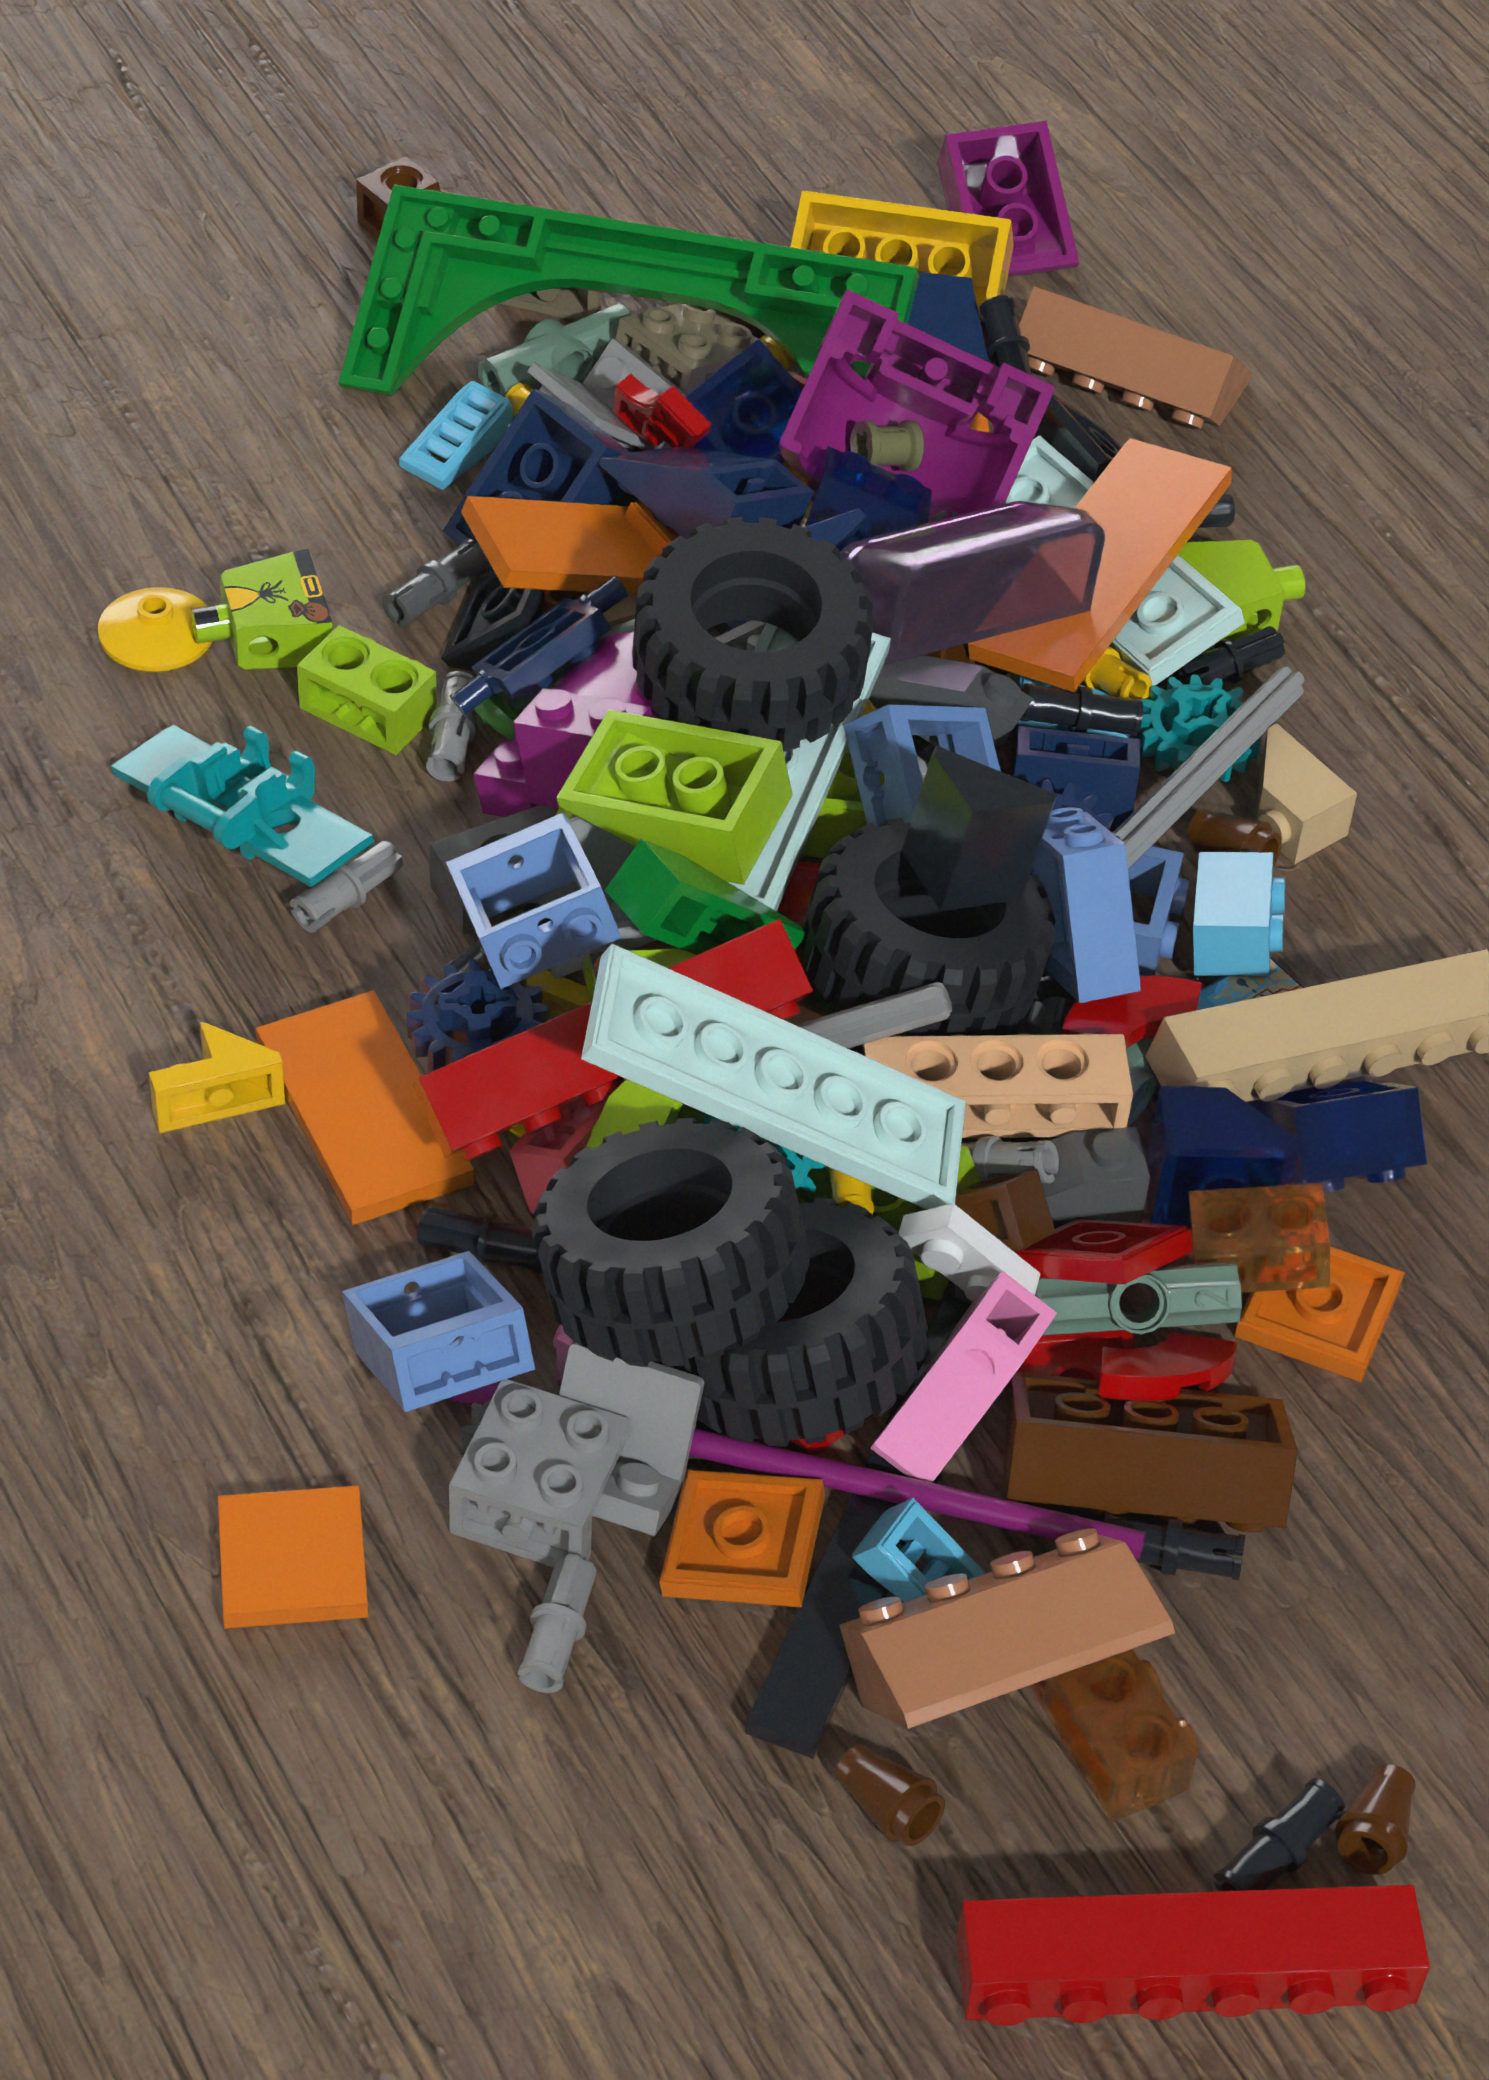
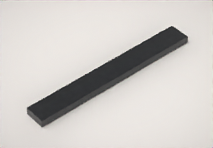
[746,1295,972,1759]

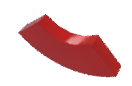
[612,373,712,448]
[1060,976,1202,1049]
[1098,1332,1238,1401]

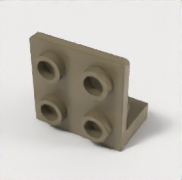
[616,303,769,410]

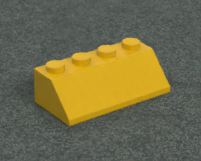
[790,190,1014,322]

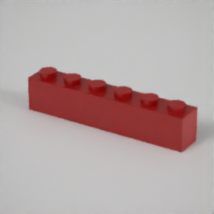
[413,919,813,1162]
[956,1885,1430,2026]

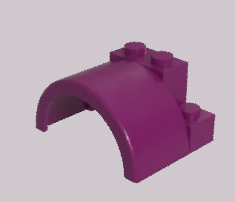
[779,289,1056,544]
[474,632,675,817]

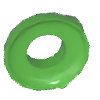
[474,694,519,741]

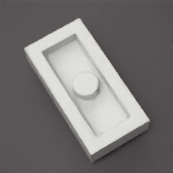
[898,1203,1041,1302]

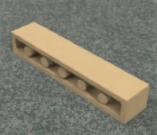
[1145,949,1489,1117]

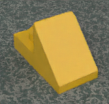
[149,1022,285,1133]

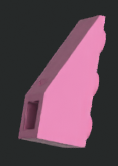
[870,1271,1057,1483]

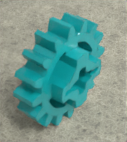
[1133,675,1263,782]

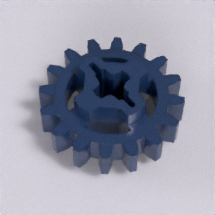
[407,959,549,1072]

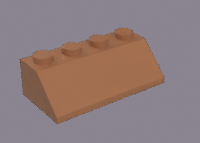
[1019,286,1252,430]
[839,1528,1175,1729]

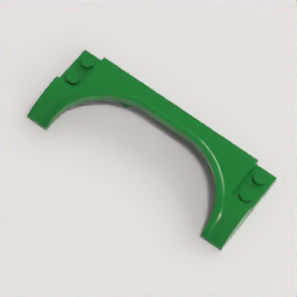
[338,184,920,396]

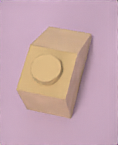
[1255,723,1357,865]

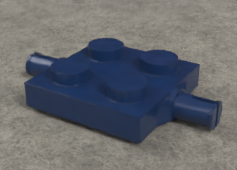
[450,576,628,716]

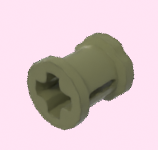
[850,420,924,472]

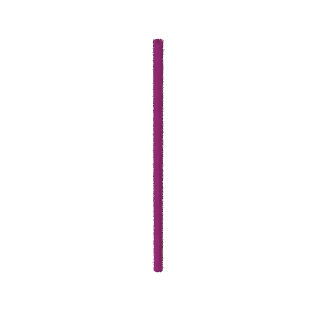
[446,1383,1146,1560]

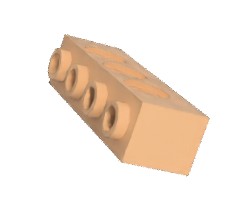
[861,1033,1133,1138]

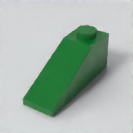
[605,838,807,955]

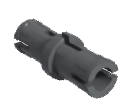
[383,539,490,627]

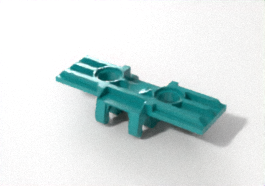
[111,725,374,887]

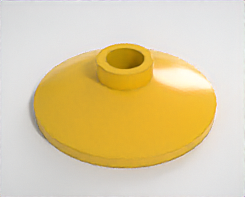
[98,587,213,672]

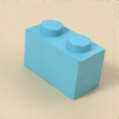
[1193,852,1285,977]

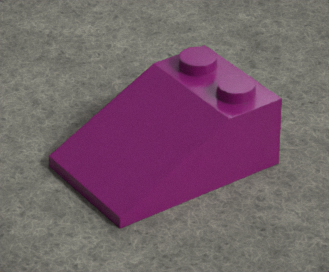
[937,120,1079,277]

